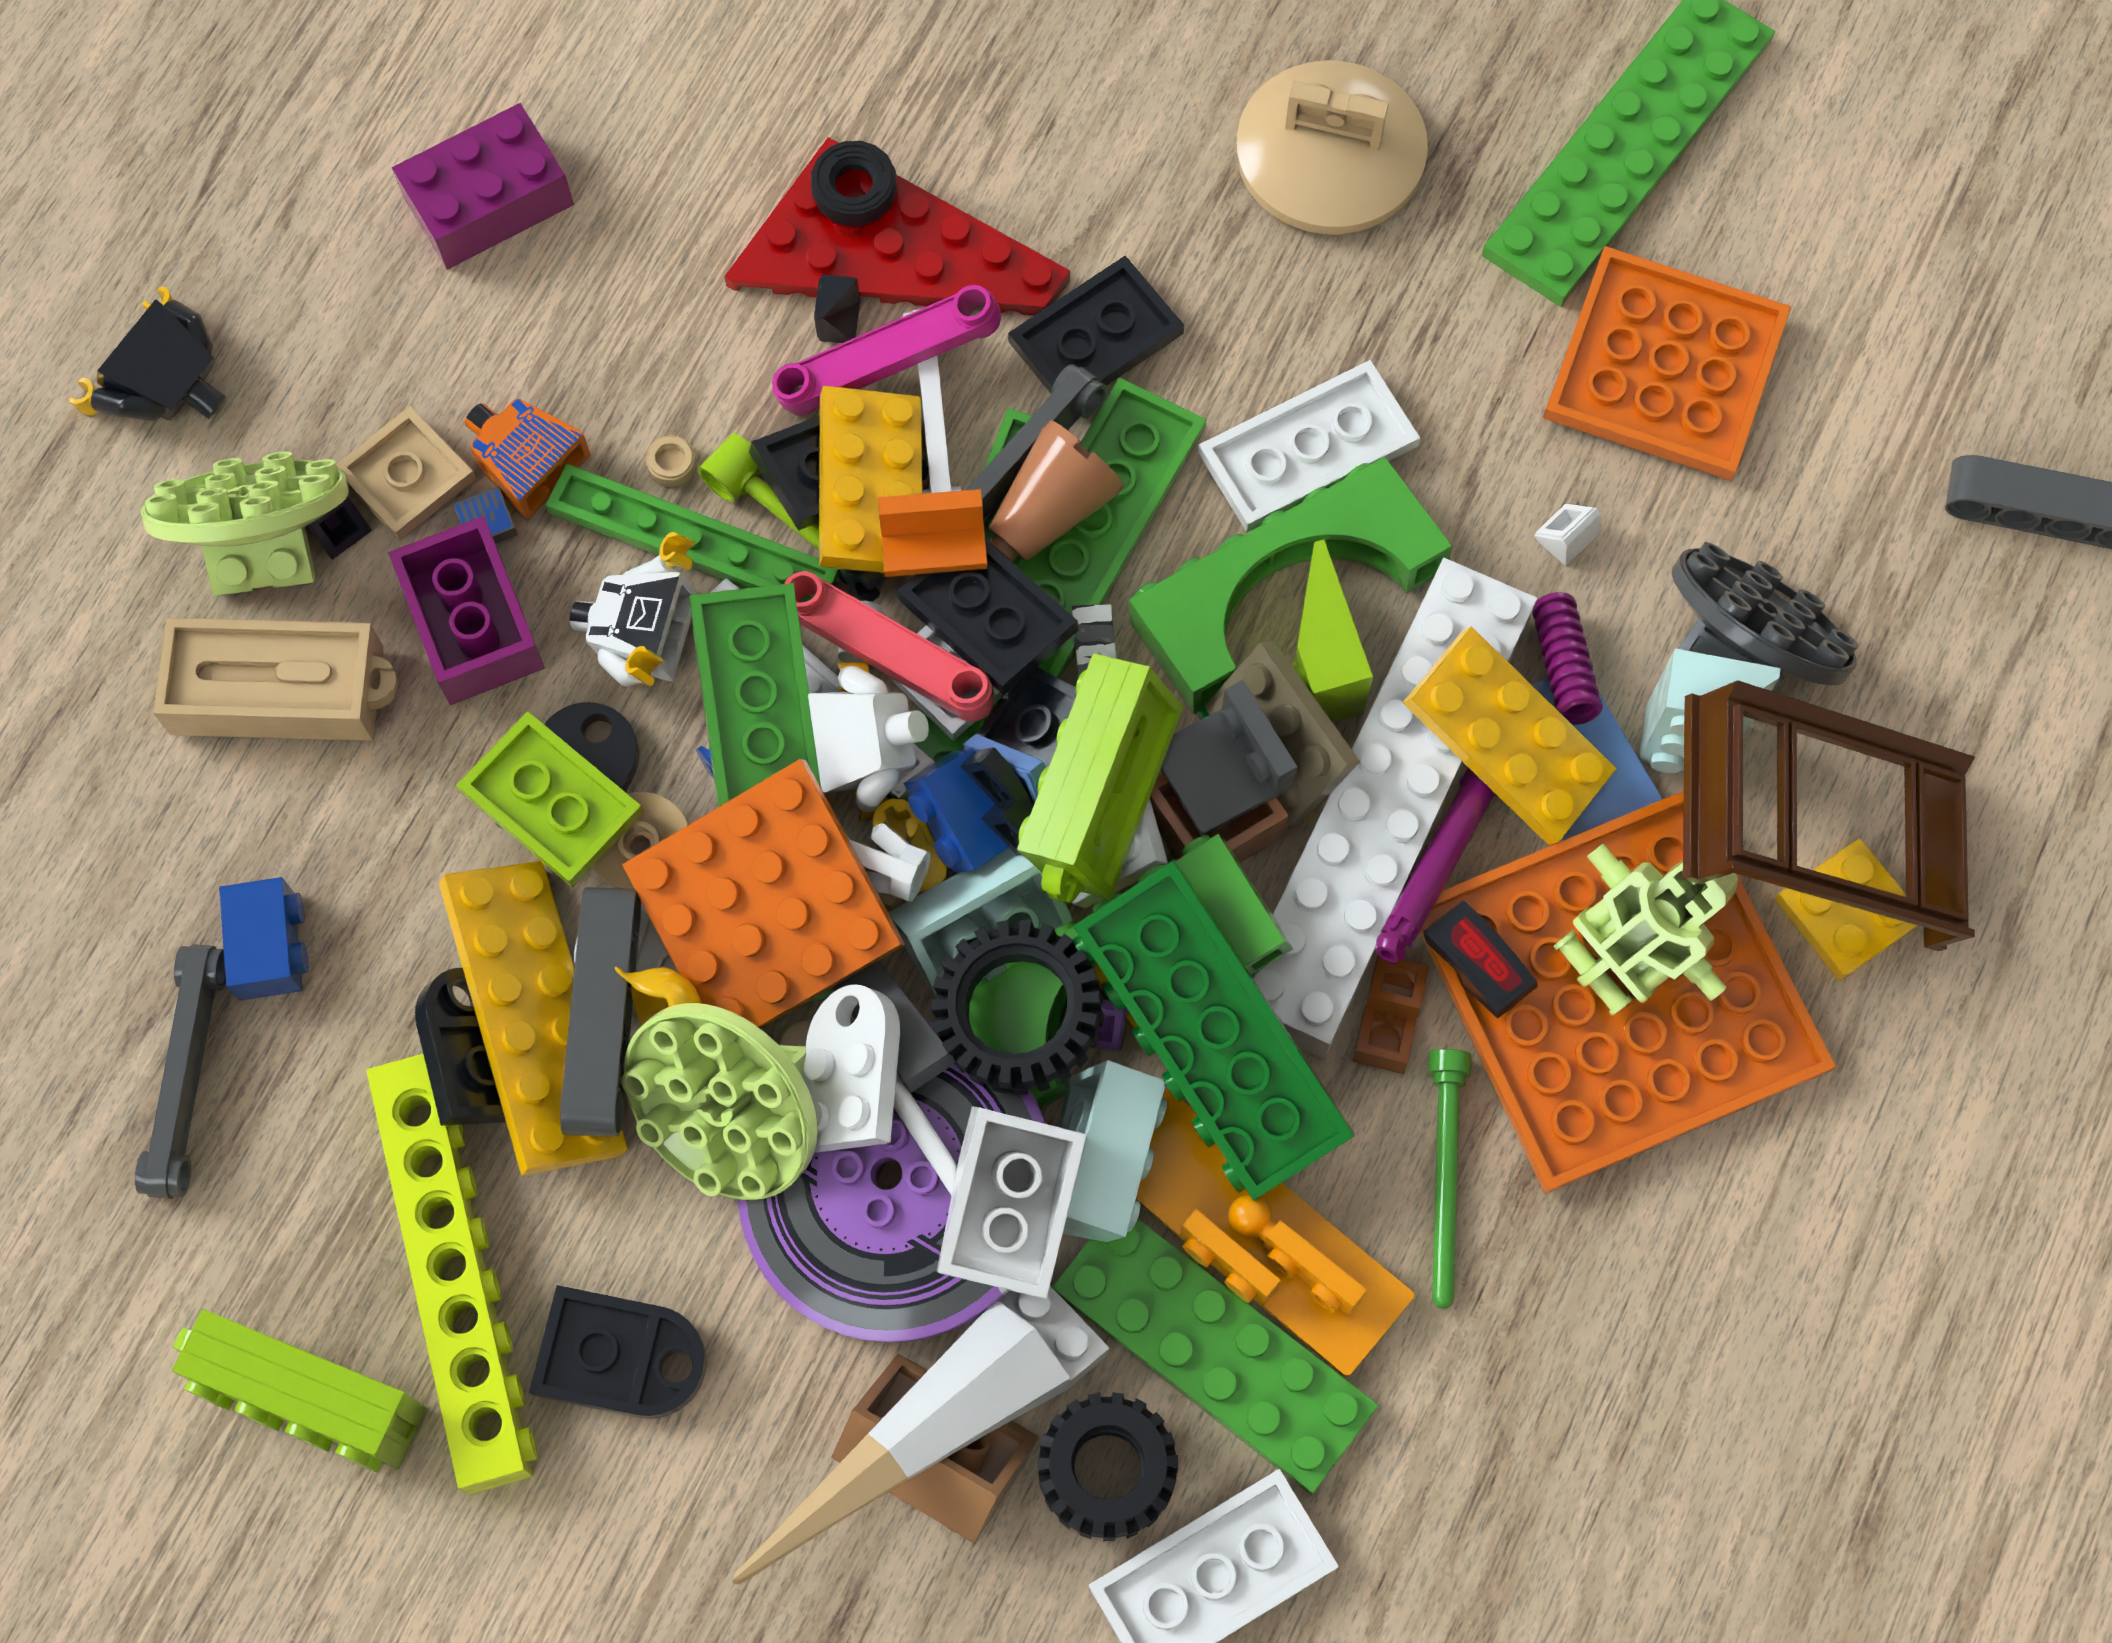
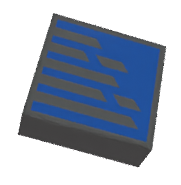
[452,486,518,543]

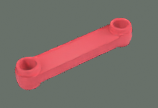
[784,571,995,722]

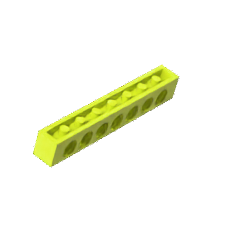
[366,1054,538,1495]

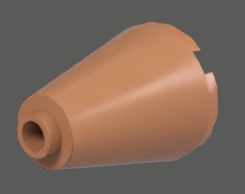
[988,420,1124,562]

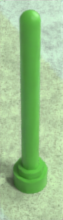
[1428,1049,1471,1309]

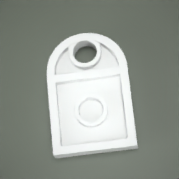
[803,985,900,1153]

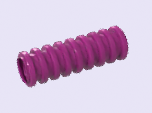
[1532,592,1603,725]

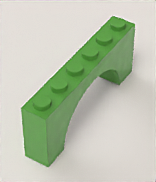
[1129,456,1452,714]
[969,834,1293,1110]

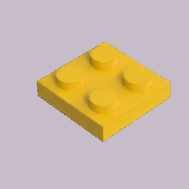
[1774,838,1919,982]

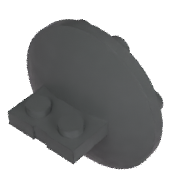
[1671,542,1858,692]

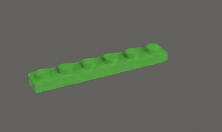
[545,463,840,603]

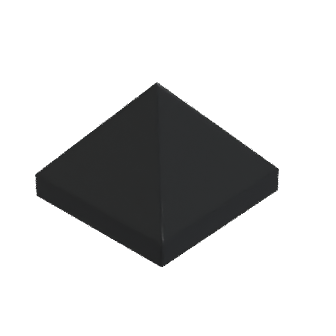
[307,496,372,560]

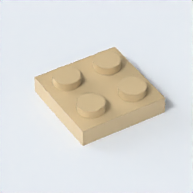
[336,406,476,541]

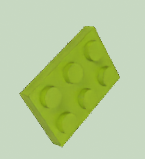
[456,711,644,888]

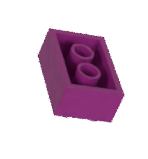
[391,103,574,270]
[388,516,546,705]

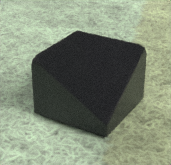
[814,274,860,343]

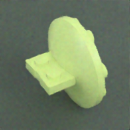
[141,452,349,596]
[621,1003,817,1200]

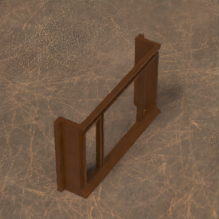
[1683,680,1975,951]

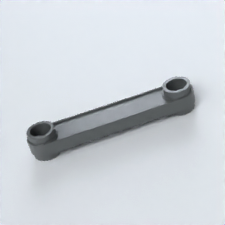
[966,364,1107,524]
[135,944,226,1199]

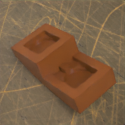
[1352,955,1429,1074]

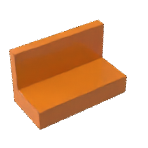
[878,489,987,577]

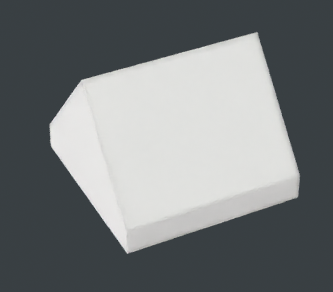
[1534,504,1600,566]

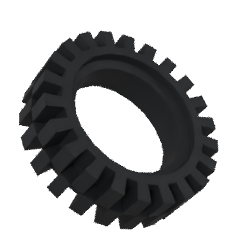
[931,920,1104,1095]

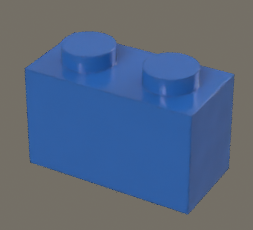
[903,747,1009,873]
[219,877,309,1001]

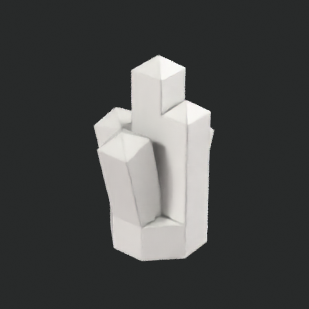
[849,823,931,902]

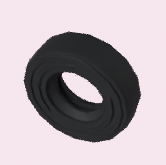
[811,141,897,227]

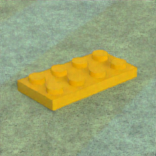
[819,385,922,576]
[1403,626,1617,845]

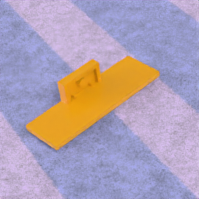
[1136,1089,1414,1377]

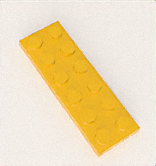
[439,861,628,1176]

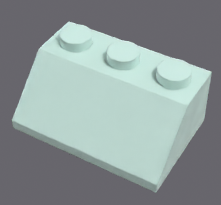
[1638,649,1781,773]
[888,848,1073,999]
[1058,1060,1167,1242]

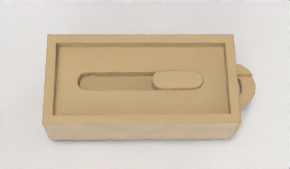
[153,618,398,741]

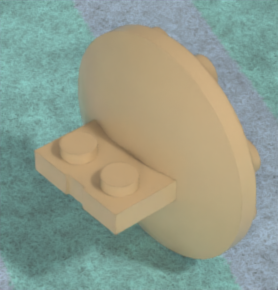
[1236,60,1428,235]

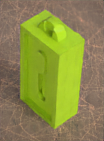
[1017,653,1184,903]
[172,1309,427,1473]

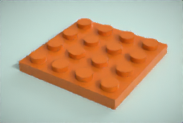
[1543,246,1791,481]
[622,759,905,1029]

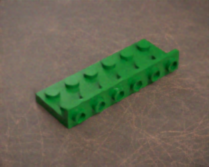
[1072,859,1355,1201]

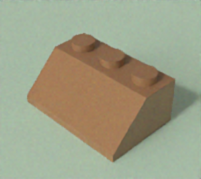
[831,1354,1039,1543]

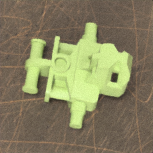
[1553,843,1738,1016]

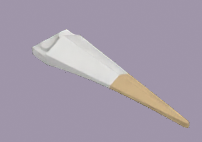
[733,1286,1109,1585]

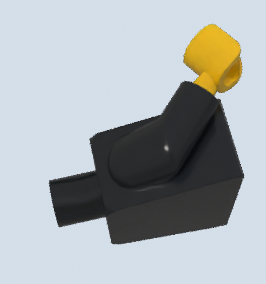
[68,287,226,421]

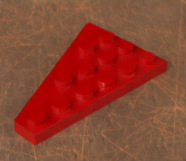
[724,137,1070,316]

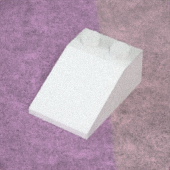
[937,1106,1087,1299]

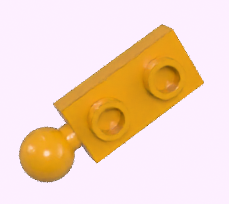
[1228,1195,1367,1316]

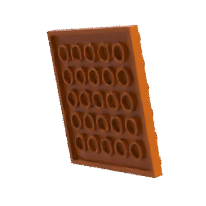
[1420,791,1836,1194]

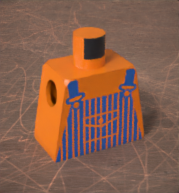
[465,399,591,521]

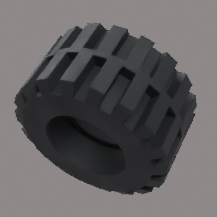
[1038,1392,1178,1541]

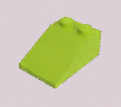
[1293,539,1373,723]

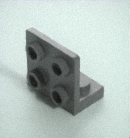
[1160,680,1297,835]

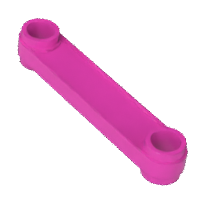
[772,285,1001,416]

